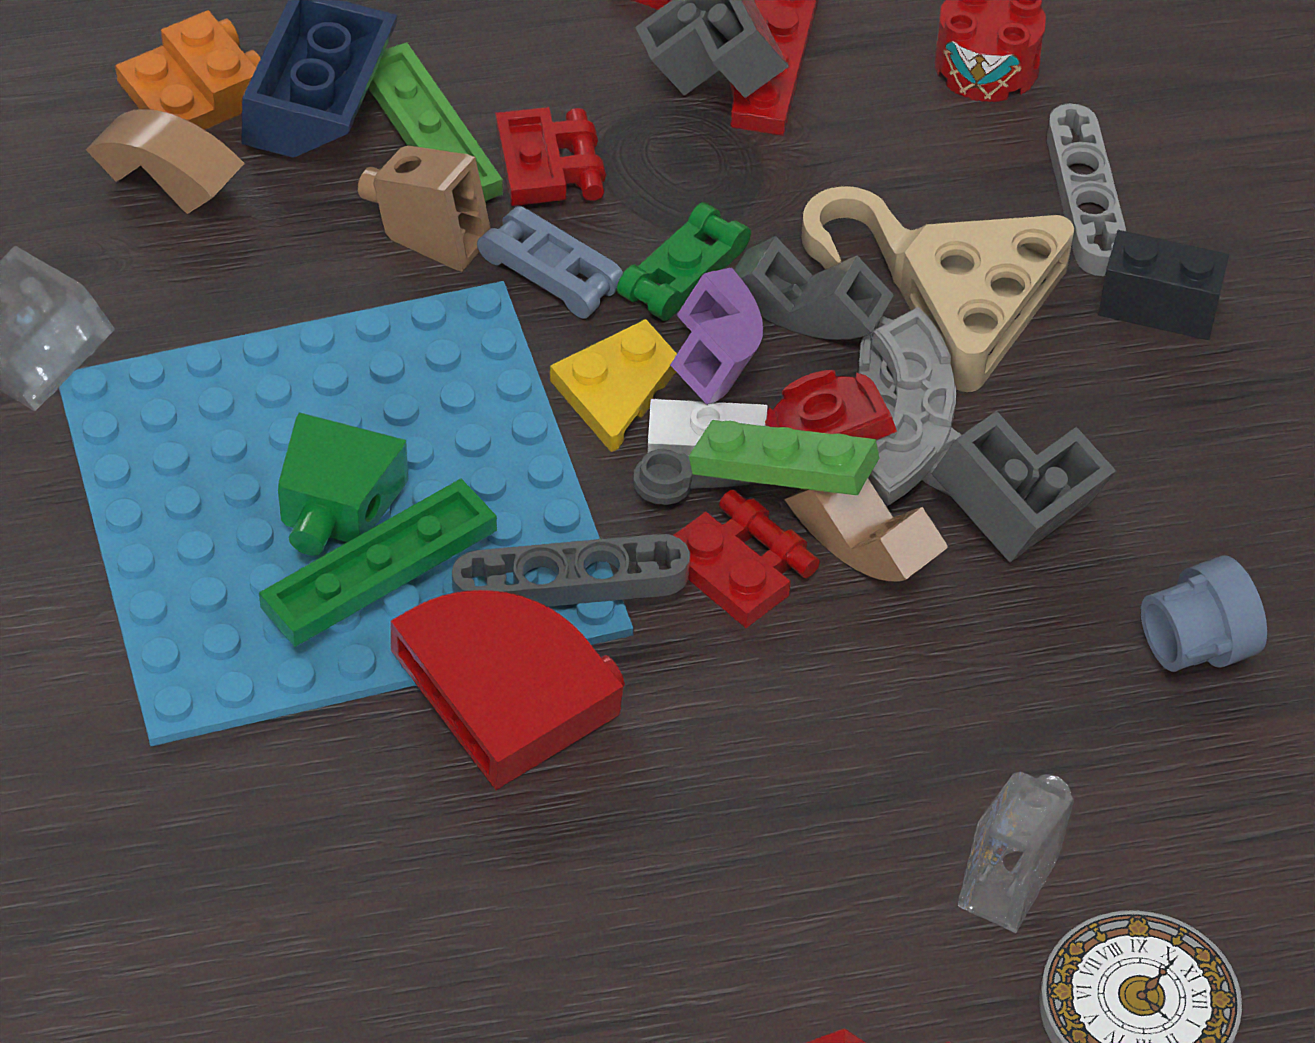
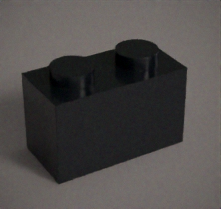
[1098,230,1230,340]

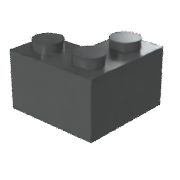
[635,0,789,98]
[931,411,1116,562]

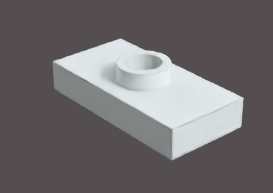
[648,399,767,456]

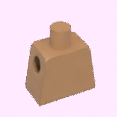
[358,145,491,272]

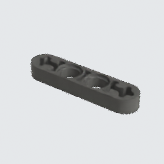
[452,534,690,606]

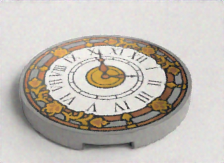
[1039,911,1242,1043]

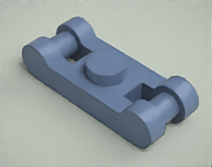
[477,206,623,318]

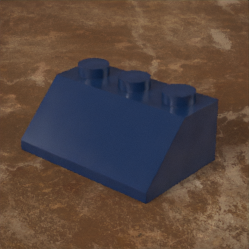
[241,0,397,158]

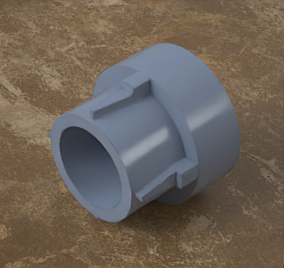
[1140,555,1267,672]

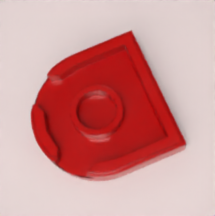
[765,370,897,440]

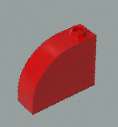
[391,590,625,790]

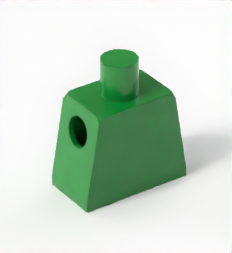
[278,412,408,556]

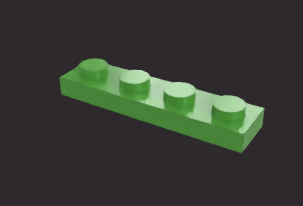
[369,42,503,201]

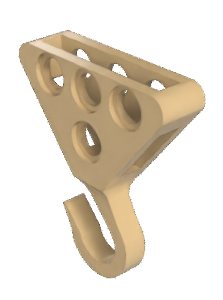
[801,186,1074,392]

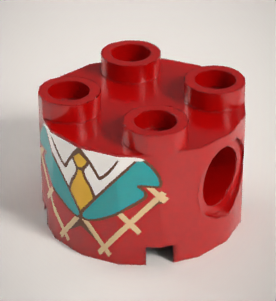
[934,0,1046,102]

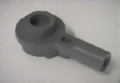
[633,449,752,505]

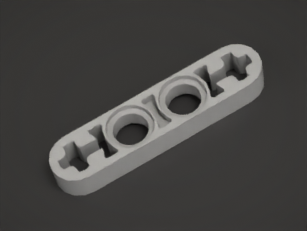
[1047,103,1126,276]

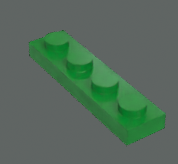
[259,478,497,647]

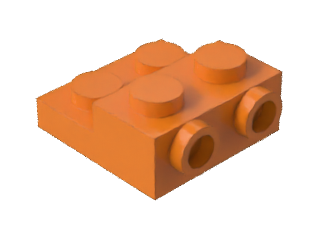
[115,10,261,130]

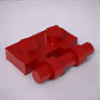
[495,107,606,206]
[665,490,820,628]

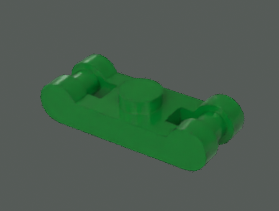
[617,202,751,321]

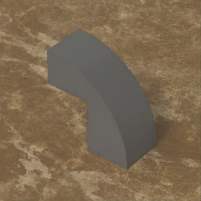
[734,236,894,340]

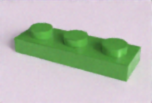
[689,420,880,496]

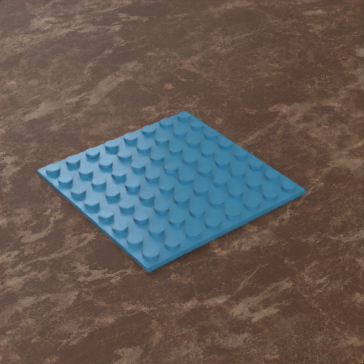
[56,281,633,747]

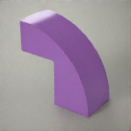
[670,267,763,405]

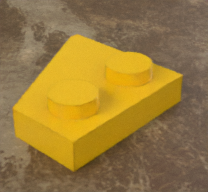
[550,319,677,452]

